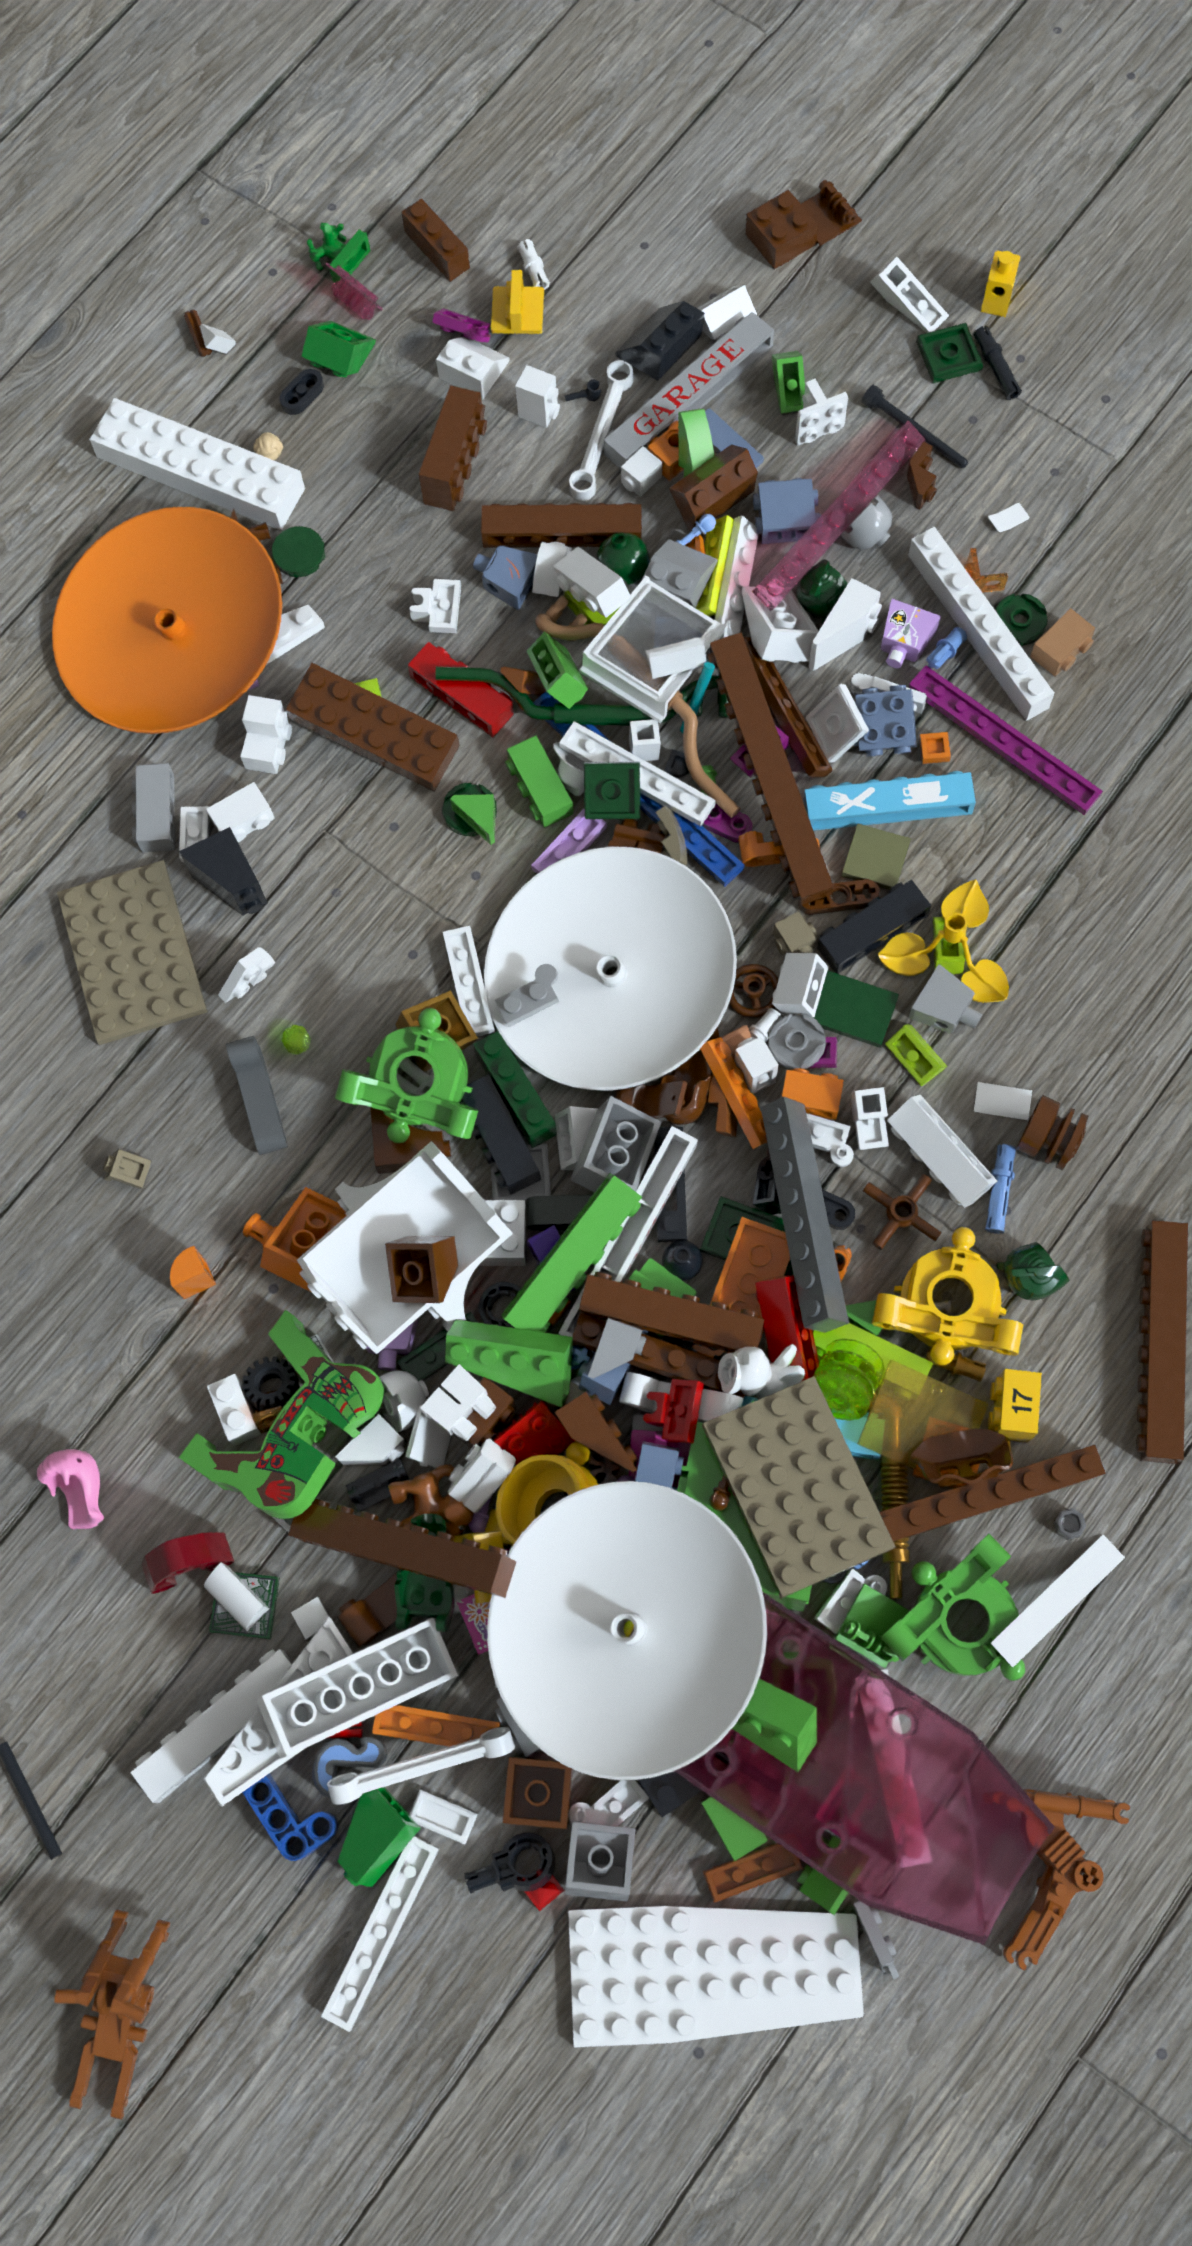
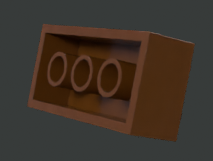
[418,385,487,511]

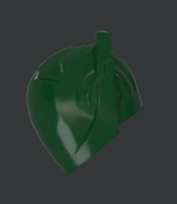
[796,559,848,625]
[997,1242,1070,1301]

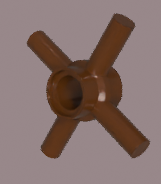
[863,1174,942,1250]

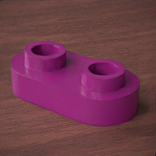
[702,803,753,843]

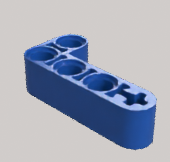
[242,1773,338,1861]

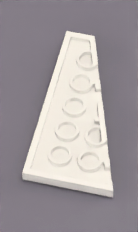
[203,1617,353,1807]

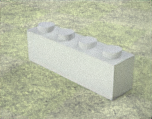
[887,1095,998,1208]

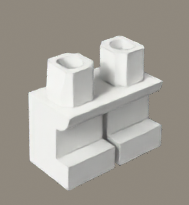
[420,1364,496,1441]

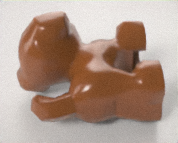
[388,1464,474,1536]

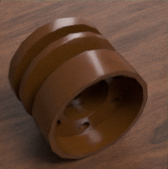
[1016,1095,1089,1170]

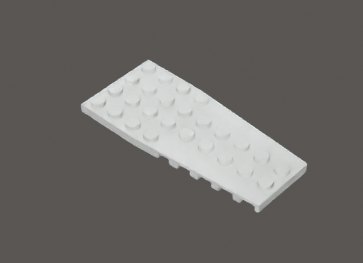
[568,1906,864,2047]

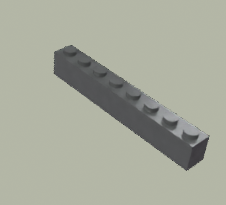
[761,1097,849,1333]

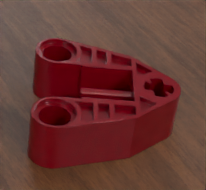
[142,1532,235,1594]

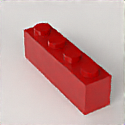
[408,642,514,738]
[755,1274,825,1392]

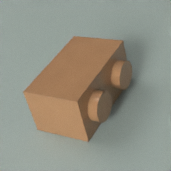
[1030,608,1095,677]

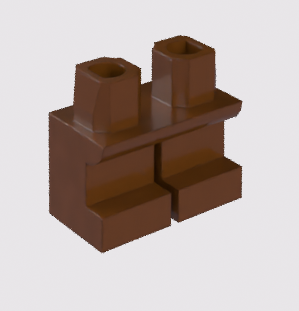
[608,819,665,855]

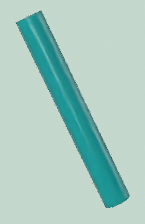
[680,662,715,733]

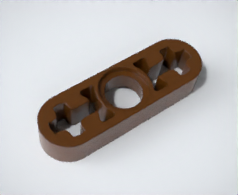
[798,879,880,915]

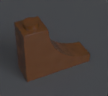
[370,1107,451,1174]

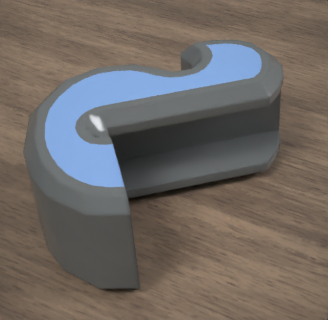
[312,1737,388,1798]

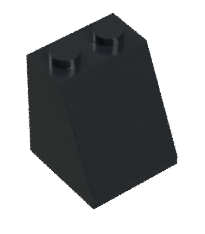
[179,827,268,915]

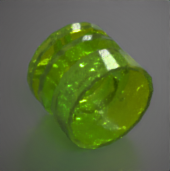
[813,1339,885,1421]

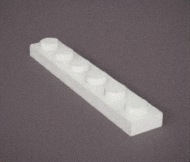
[707,516,759,661]
[559,722,716,827]
[321,1836,439,2032]

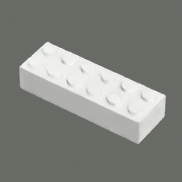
[256,1618,458,1759]

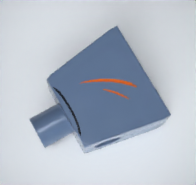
[473,546,538,610]

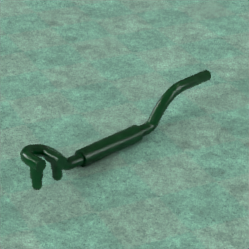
[435,667,728,726]

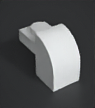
[532,542,572,597]
[851,1087,889,1150]

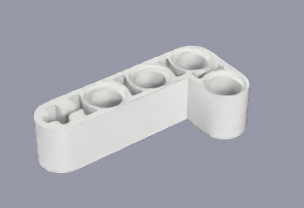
[619,1372,744,1423]

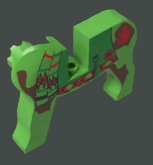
[179,1310,384,1519]

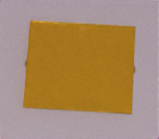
[857,1360,988,1488]

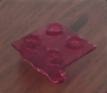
[325,262,383,320]

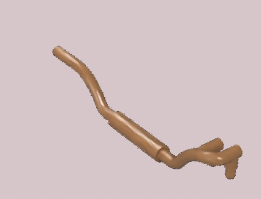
[535,596,741,818]

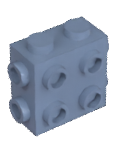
[753,478,821,544]
[854,685,917,757]

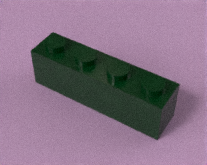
[473,1031,557,1148]

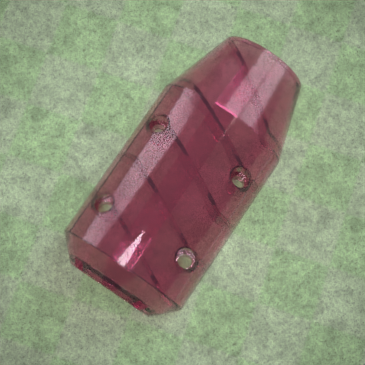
[675,1592,1055,1945]

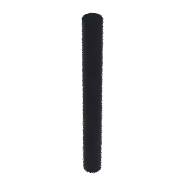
[0,1742,63,1860]

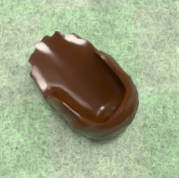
[660,1050,712,1125]

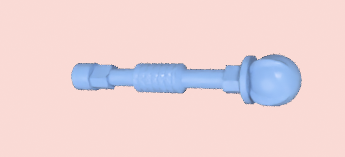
[676,514,716,545]

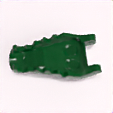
[394,1514,455,1632]

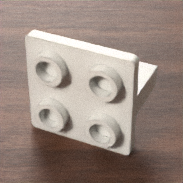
[795,379,848,445]

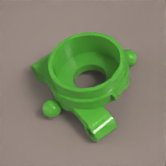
[335,1008,478,1144]
[880,1533,1026,1681]

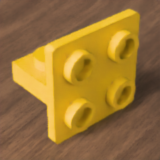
[491,270,544,334]

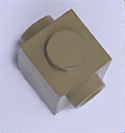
[773,911,817,955]

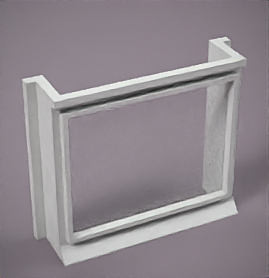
[579,576,729,723]

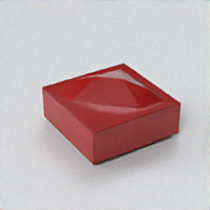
[524,1870,564,1912]

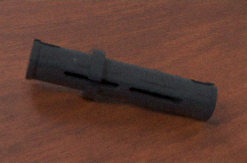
[973,325,1022,400]

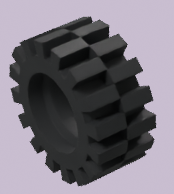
[242,1356,300,1415]

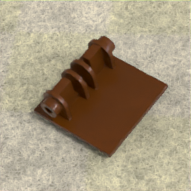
[801,180,862,246]

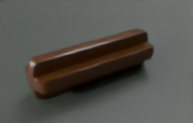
[184,309,212,357]

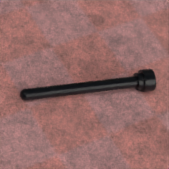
[861,384,968,468]

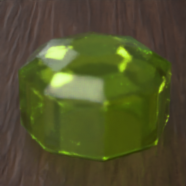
[281,1025,311,1054]

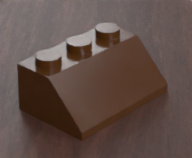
[669,444,758,533]

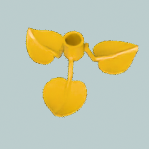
[878,879,1009,1003]

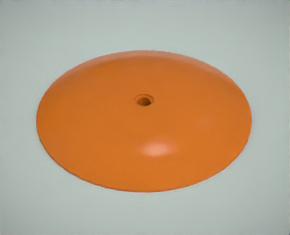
[52,507,282,734]

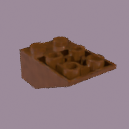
[555,1391,639,1472]

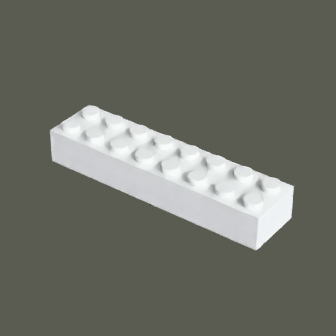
[90,398,305,531]

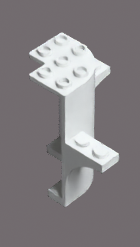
[297,1141,513,1354]

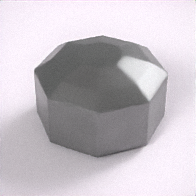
[1054,1508,1086,1540]

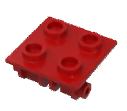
[494,1401,575,1465]

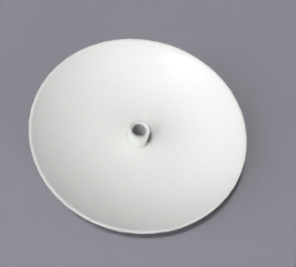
[484,847,737,1091]
[487,1481,767,1780]

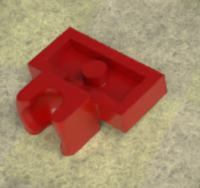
[643,1379,704,1444]

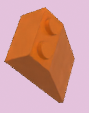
[260,1187,347,1292]

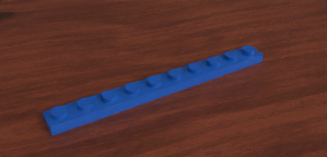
[533,691,745,887]

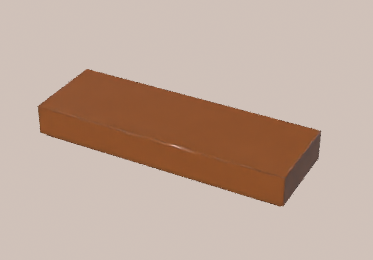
[703,1837,803,1903]

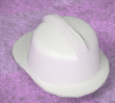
[553,742,584,796]

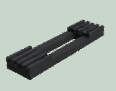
[655,1127,687,1242]

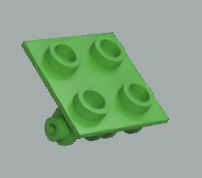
[835,1584,910,1668]

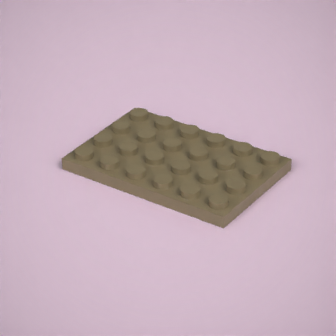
[57,860,208,1045]
[702,1376,896,1599]

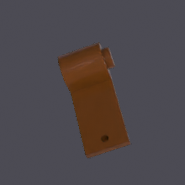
[614,1081,687,1119]
[338,1573,397,1648]

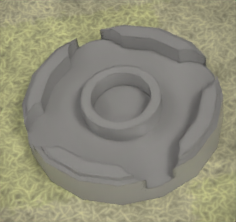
[769,1014,826,1070]

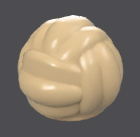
[253,433,283,461]

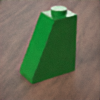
[338,1787,421,1887]

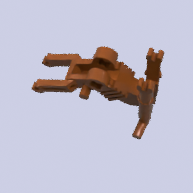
[985,1787,1130,1970]
[54,1909,170,2120]

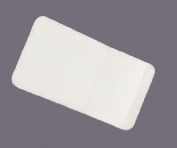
[988,503,1029,532]

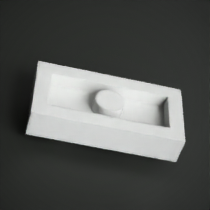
[179,806,210,862]

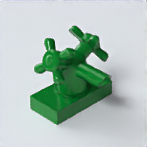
[306,223,371,286]

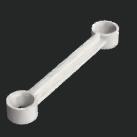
[569,360,633,501]
[327,1727,515,1805]

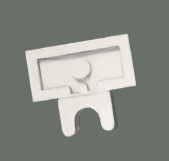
[410,579,461,633]
[218,947,275,1003]

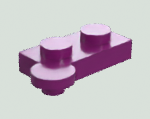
[432,308,490,342]

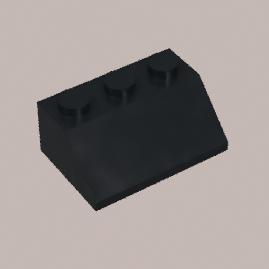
[615,301,705,381]

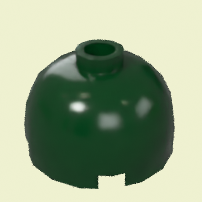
[597,532,650,585]

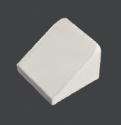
[200,324,236,354]

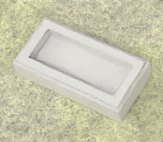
[409,1790,478,1845]

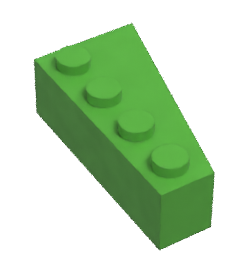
[445,1319,573,1407]
[732,1679,817,1772]

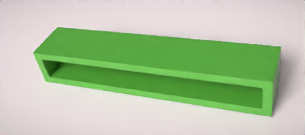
[501,1173,642,1333]

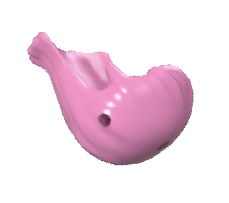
[37,1449,104,1530]

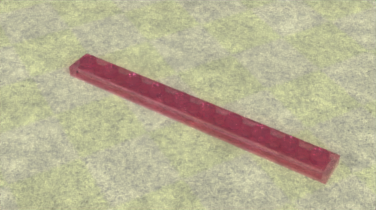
[752,421,926,611]

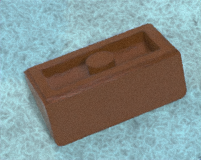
[500,666,546,695]

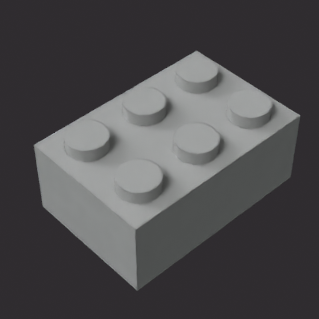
[571,1096,661,1192]

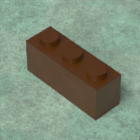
[401,198,470,282]

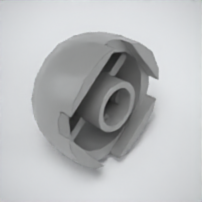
[840,495,892,550]

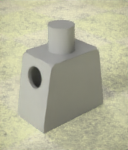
[909,964,983,1033]

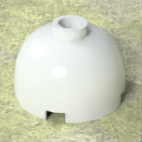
[380,1371,429,1432]

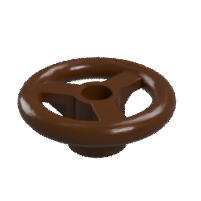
[729,964,779,1018]

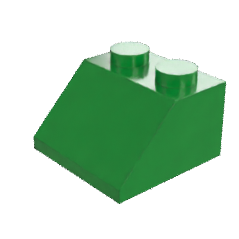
[301,321,376,378]

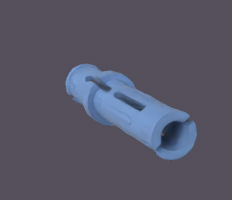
[985,1144,1016,1234]

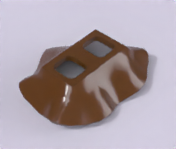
[910,1428,1013,1487]

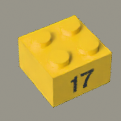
[988,1369,1042,1443]

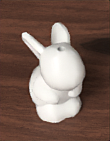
[718,1344,805,1399]

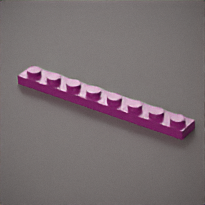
[908,665,1103,815]

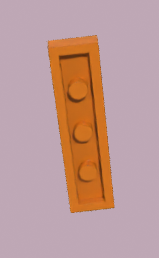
[700,1037,767,1149]
[372,1705,501,1747]

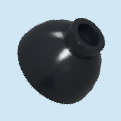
[662,1240,703,1281]

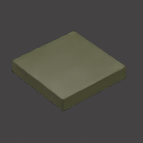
[842,824,911,890]

